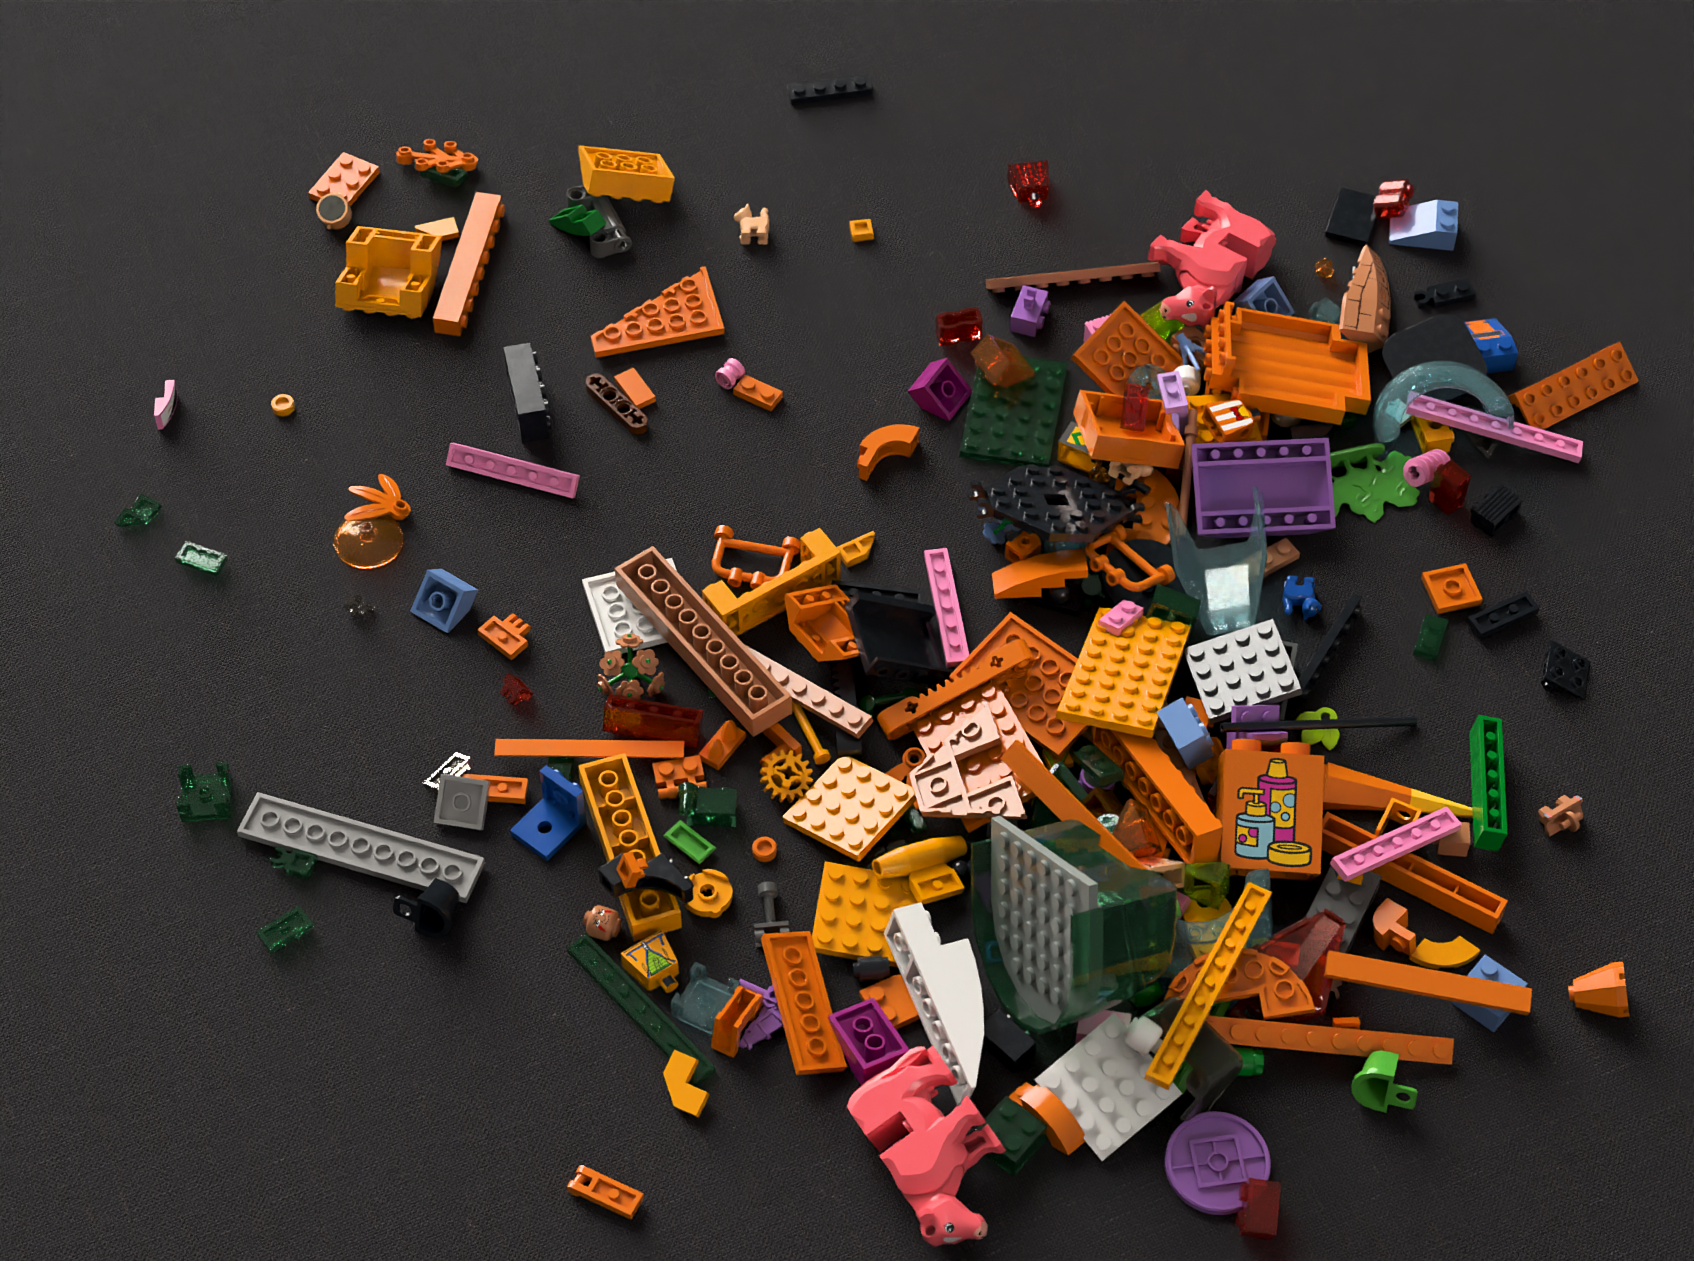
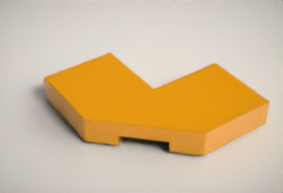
[663,1050,710,1118]

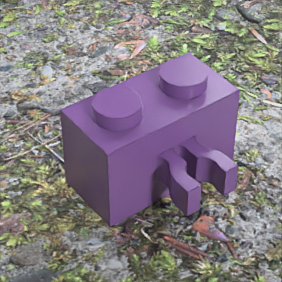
[1010,285,1051,337]

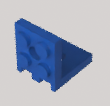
[510,765,587,861]

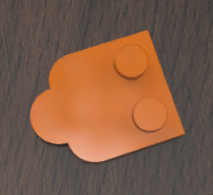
[859,975,920,1030]

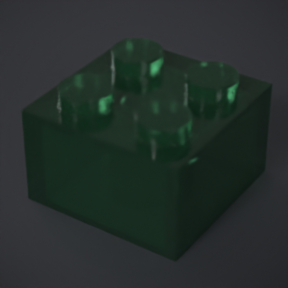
[975,1096,1047,1176]

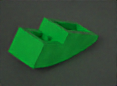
[548,204,607,236]

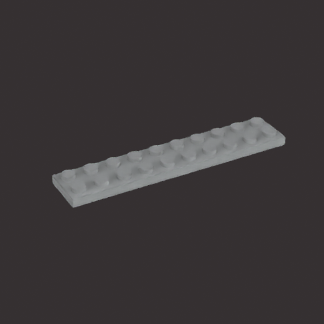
[237,792,485,903]

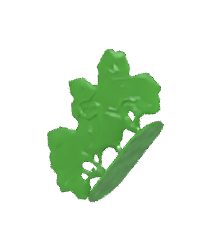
[1330,443,1420,523]

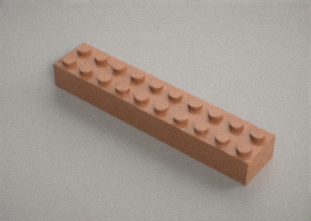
[614,546,792,737]

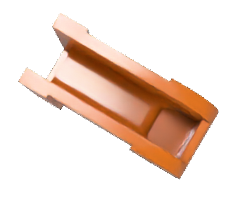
[711,985,764,1058]

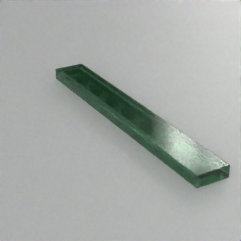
[567,933,716,1086]

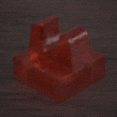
[500,673,534,705]

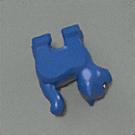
[1283,576,1322,621]

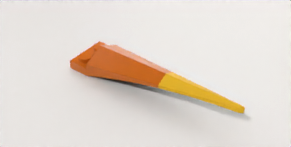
[1323,762,1473,818]

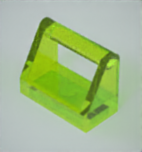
[1184,862,1231,910]

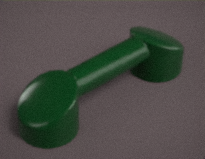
[857,688,920,716]

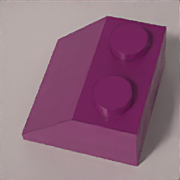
[907,358,973,421]

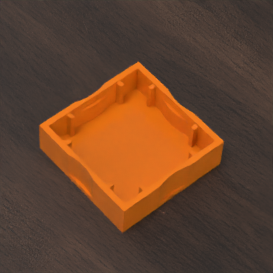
[1073,390,1185,469]

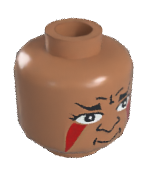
[583,905,622,941]

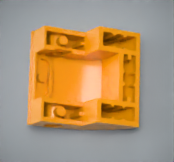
[335,226,442,318]

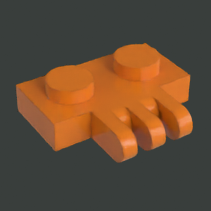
[477,613,531,660]

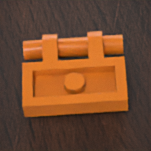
[652,755,707,800]

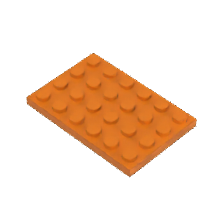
[949,612,1090,759]
[911,680,1044,833]

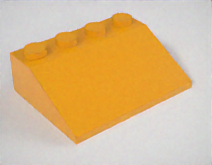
[578,146,675,203]

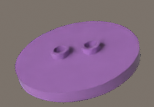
[1165,1111,1271,1215]

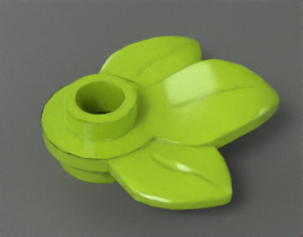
[1296,707,1340,751]

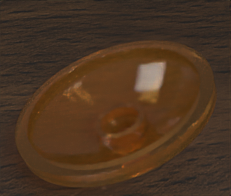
[334,515,403,569]

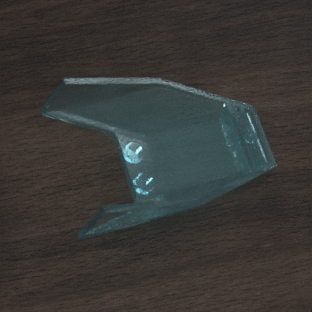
[1165,487,1268,636]

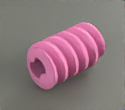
[1403,449,1452,487]

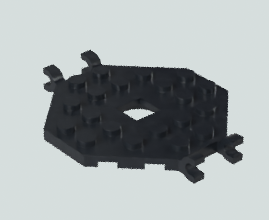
[968,465,1145,543]

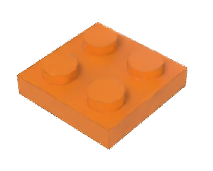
[1421,563,1483,614]

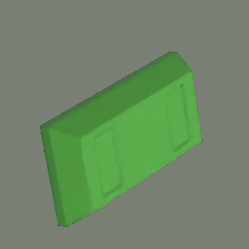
[663,820,716,864]

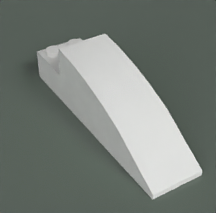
[884,902,984,1106]

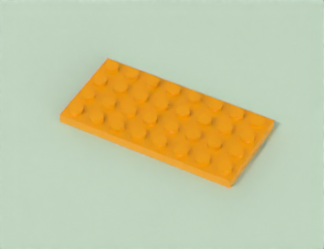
[1056,607,1191,738]

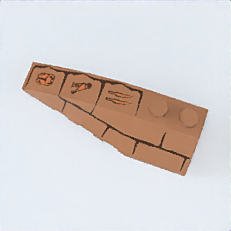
[1339,245,1390,354]

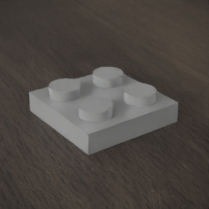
[434,774,491,830]

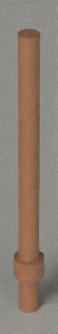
[1176,409,1198,539]

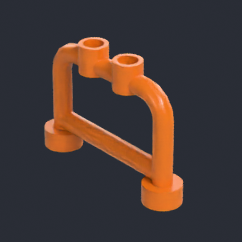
[1085,524,1175,592]
[711,525,800,590]

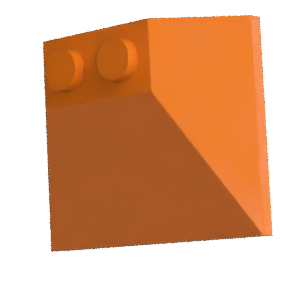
[785,584,860,662]

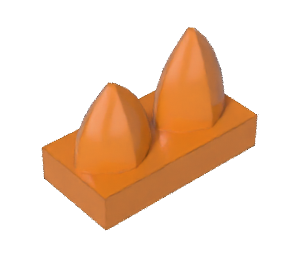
[698,720,746,771]

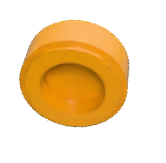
[271,394,295,416]

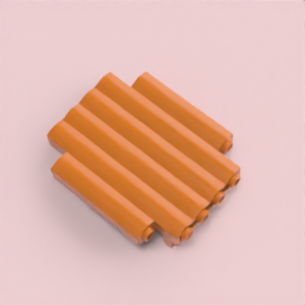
[1203,301,1371,425]

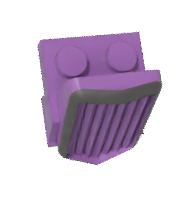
[1226,704,1288,752]

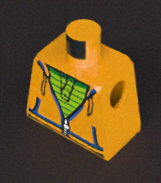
[621,930,679,993]

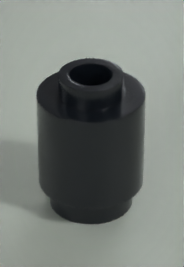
[853,955,890,983]

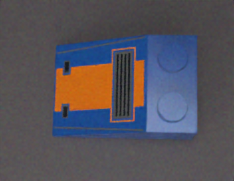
[1464,318,1518,374]

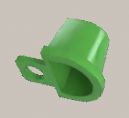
[1351,1051,1418,1113]

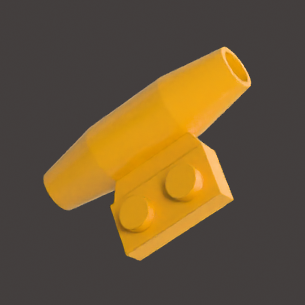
[872,836,967,905]

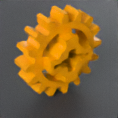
[760,750,813,803]

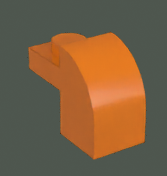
[1373,898,1416,956]

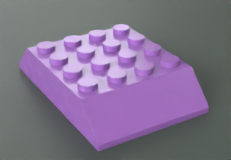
[1191,438,1336,538]

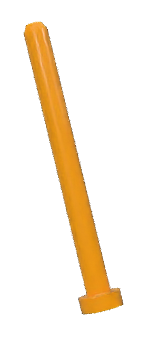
[792,701,831,765]

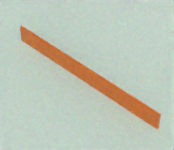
[494,739,684,758]

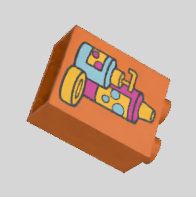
[1213,739,1324,881]

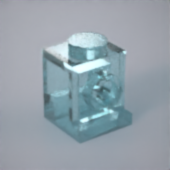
[1309,297,1341,325]

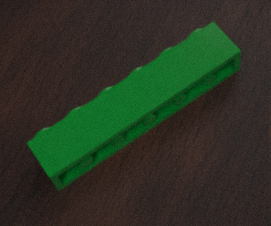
[1469,715,1507,852]

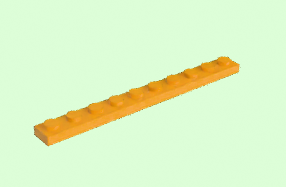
[1144,882,1272,1090]

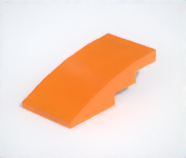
[992,548,1088,599]

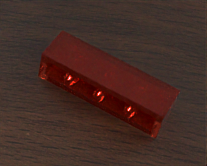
[603,694,704,747]

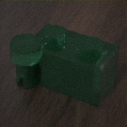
[678,782,738,827]

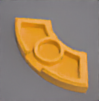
[1409,936,1480,969]

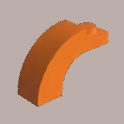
[856,424,919,481]
[1007,1082,1085,1155]

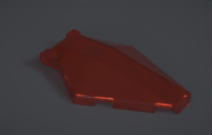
[1228,908,1345,1024]

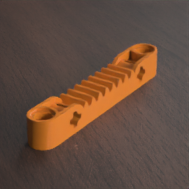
[877,639,1036,740]

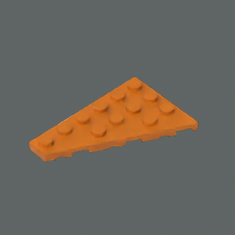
[591,266,725,358]

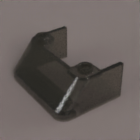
[1138,997,1243,1121]

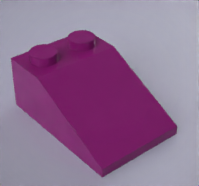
[828,997,909,1085]

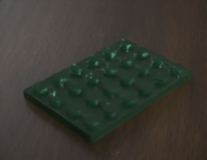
[959,350,1068,467]

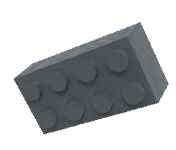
[1295,866,1382,959]

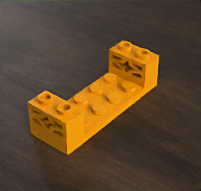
[702,528,841,636]

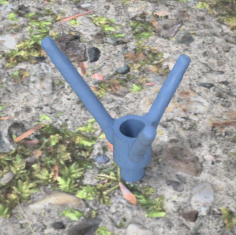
[1176,333,1207,372]

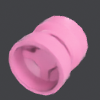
[715,358,745,389]

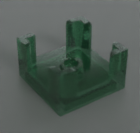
[177,762,232,822]

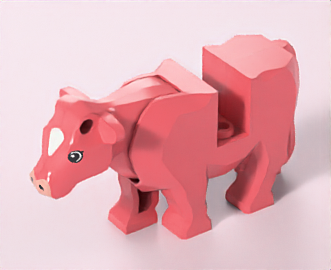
[1148,190,1277,330]
[847,1045,1006,1247]

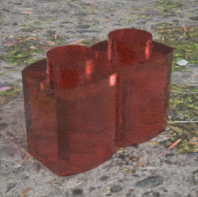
[1373,178,1414,219]
[936,307,983,346]

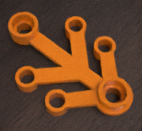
[397,139,478,173]

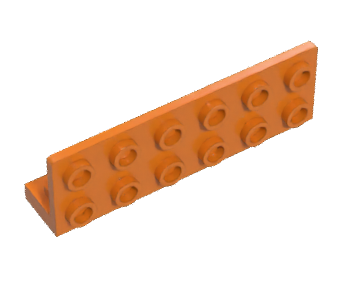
[1503,342,1639,430]

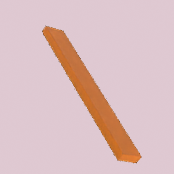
[1000,740,1153,894]
[1324,950,1532,1015]

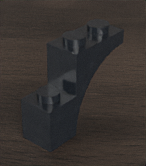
[598,853,694,905]

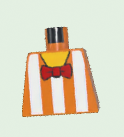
[1202,399,1261,443]

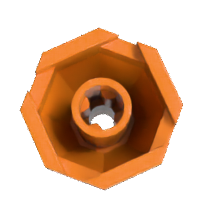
[1568,962,1629,1017]

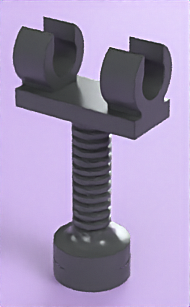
[754,882,790,947]

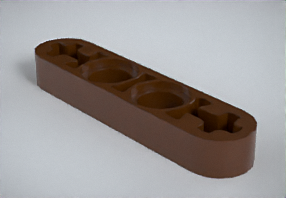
[585,373,648,435]

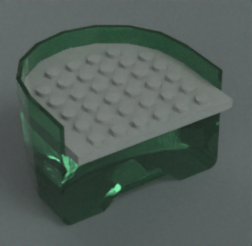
[971,816,1177,1034]

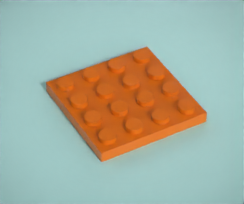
[1070,301,1183,399]

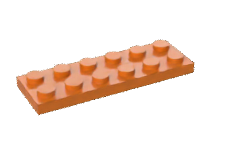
[761,931,847,1075]

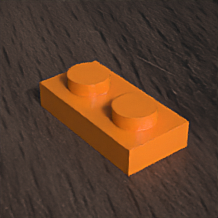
[733,374,783,412]

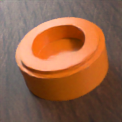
[752,837,777,862]

